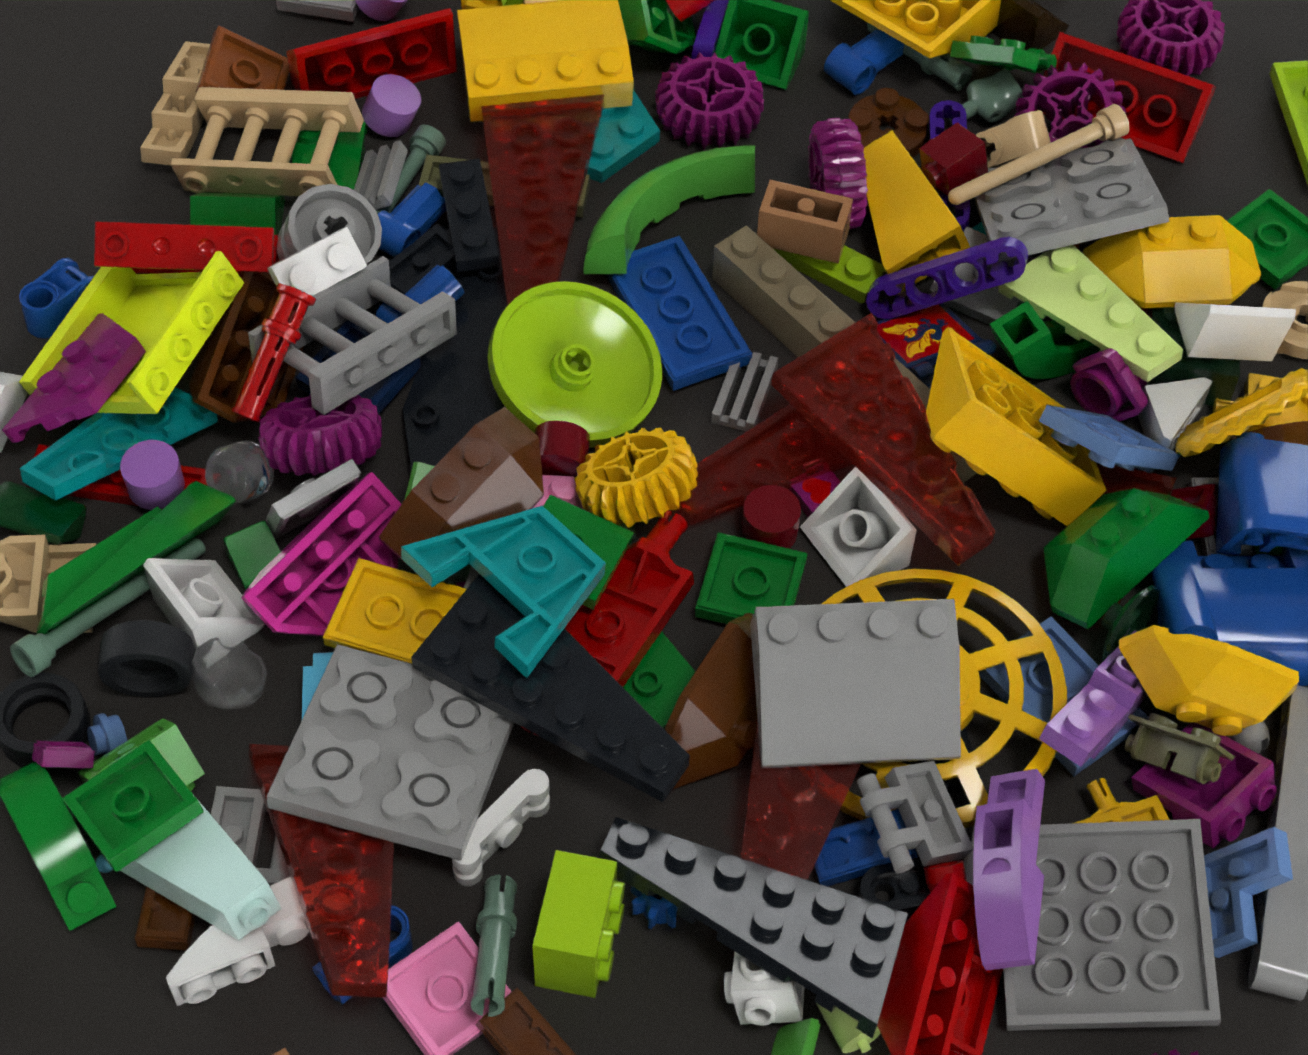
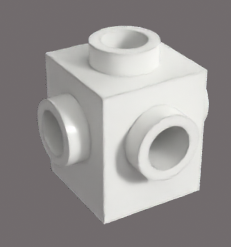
[724,952,805,1025]

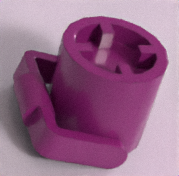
[1070,348,1148,422]

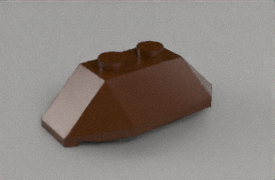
[189,272,304,423]
[379,407,544,567]
[665,613,759,789]

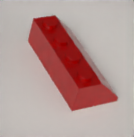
[286,8,457,99]
[1043,32,1216,163]

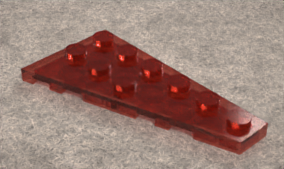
[481,94,604,306]
[771,313,996,566]

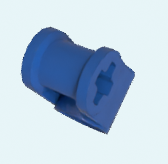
[19,257,94,338]

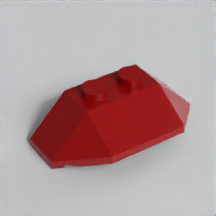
[877,872,1003,1055]

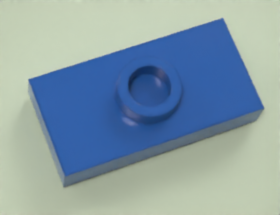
[807,809,918,887]

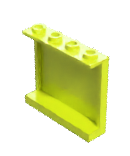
[19,251,244,414]

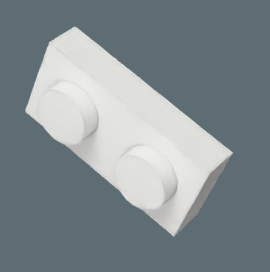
[267,227,368,296]

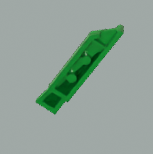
[36,481,236,635]

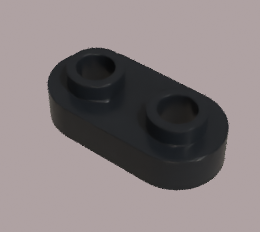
[858,857,931,915]

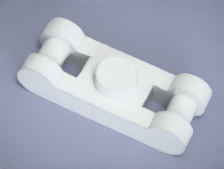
[451,769,550,886]

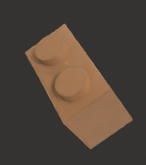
[757,180,853,264]

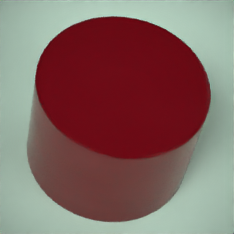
[535,420,590,477]
[741,485,801,549]

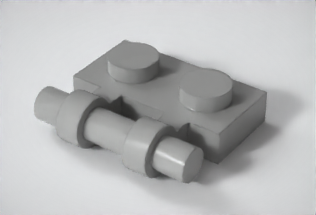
[857,761,973,873]

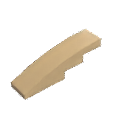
[140,41,210,166]

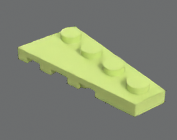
[998,245,1183,382]

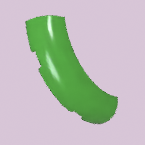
[583,145,755,274]

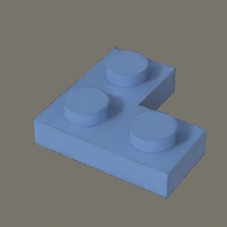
[1204,827,1293,958]

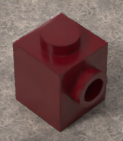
[919,122,988,196]

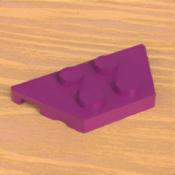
[2,313,146,443]

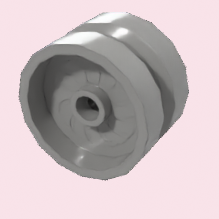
[277,184,382,265]

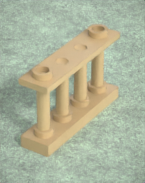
[170,87,364,196]

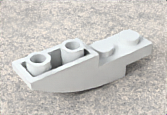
[166,871,364,1006]

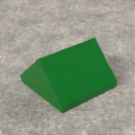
[715,0,809,89]
[190,192,285,235]

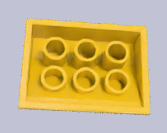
[457,0,634,122]
[830,0,1001,59]
[926,327,1106,526]

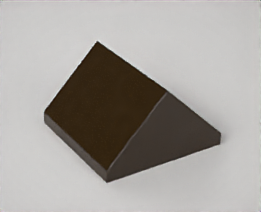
[991,0,1069,50]

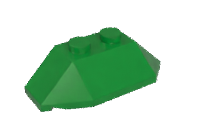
[618,0,696,54]
[1043,488,1210,629]

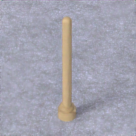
[948,104,1130,205]

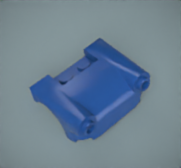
[1147,541,1308,686]

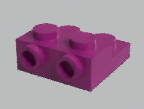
[1131,723,1277,848]

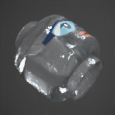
[205,440,274,504]

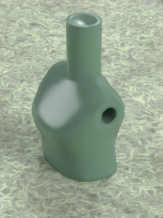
[949,68,1024,124]

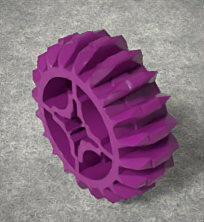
[1116,0,1225,76]
[655,52,764,150]
[1014,61,1126,148]
[808,117,868,230]
[258,393,382,476]

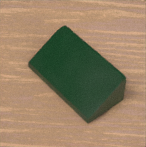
[0,481,87,545]

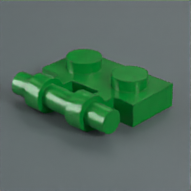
[950,35,1057,73]

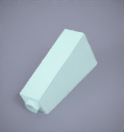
[103,793,282,940]

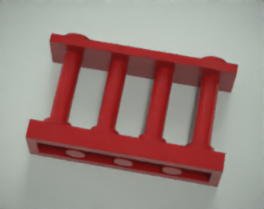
[94,222,279,275]

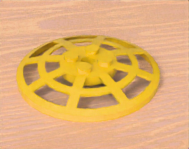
[797,569,1067,828]

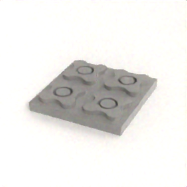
[973,138,1170,263]
[267,644,514,861]
[1003,819,1221,1031]

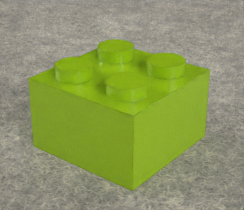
[533,850,625,998]

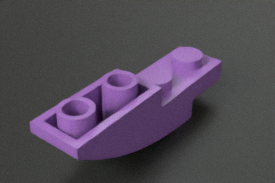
[1039,630,1148,767]
[973,769,1045,970]

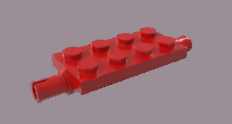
[521,510,694,736]

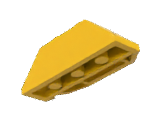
[1083,215,1261,308]
[1119,625,1299,736]

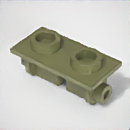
[1125,713,1234,784]

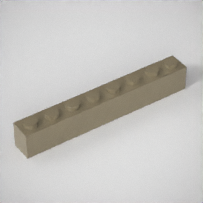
[712,225,976,495]

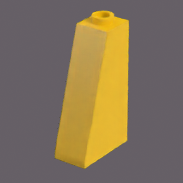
[864,130,971,294]

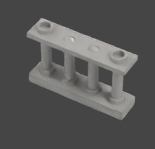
[248,256,457,415]

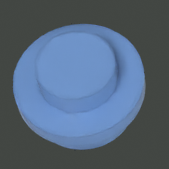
[87,713,127,756]

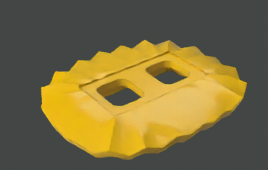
[1175,368,1308,457]

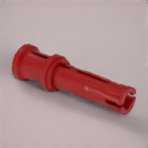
[232,283,316,422]

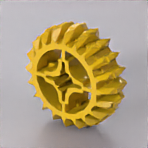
[574,427,698,528]

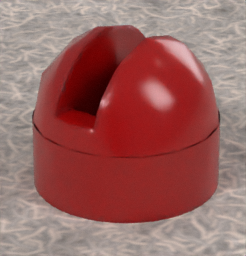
[923,860,967,892]

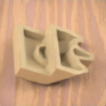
[0,535,97,633]

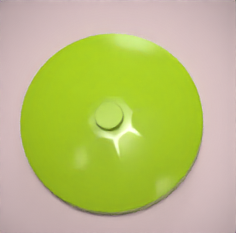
[488,281,662,448]

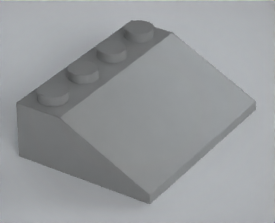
[750,599,961,768]

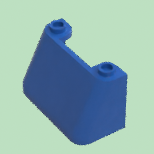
[1215,432,1308,556]

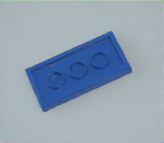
[605,236,753,391]

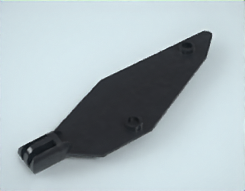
[403,227,517,471]

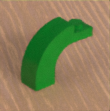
[990,301,1100,379]
[0,762,117,931]

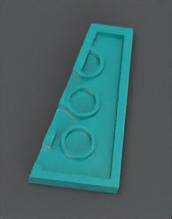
[20,387,218,500]

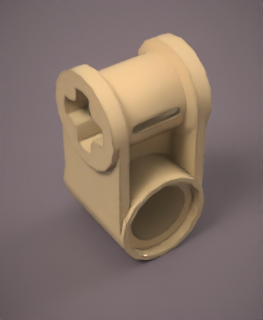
[976,110,1051,168]

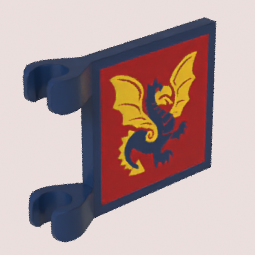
[864,303,996,389]

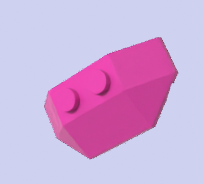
[241,472,401,637]

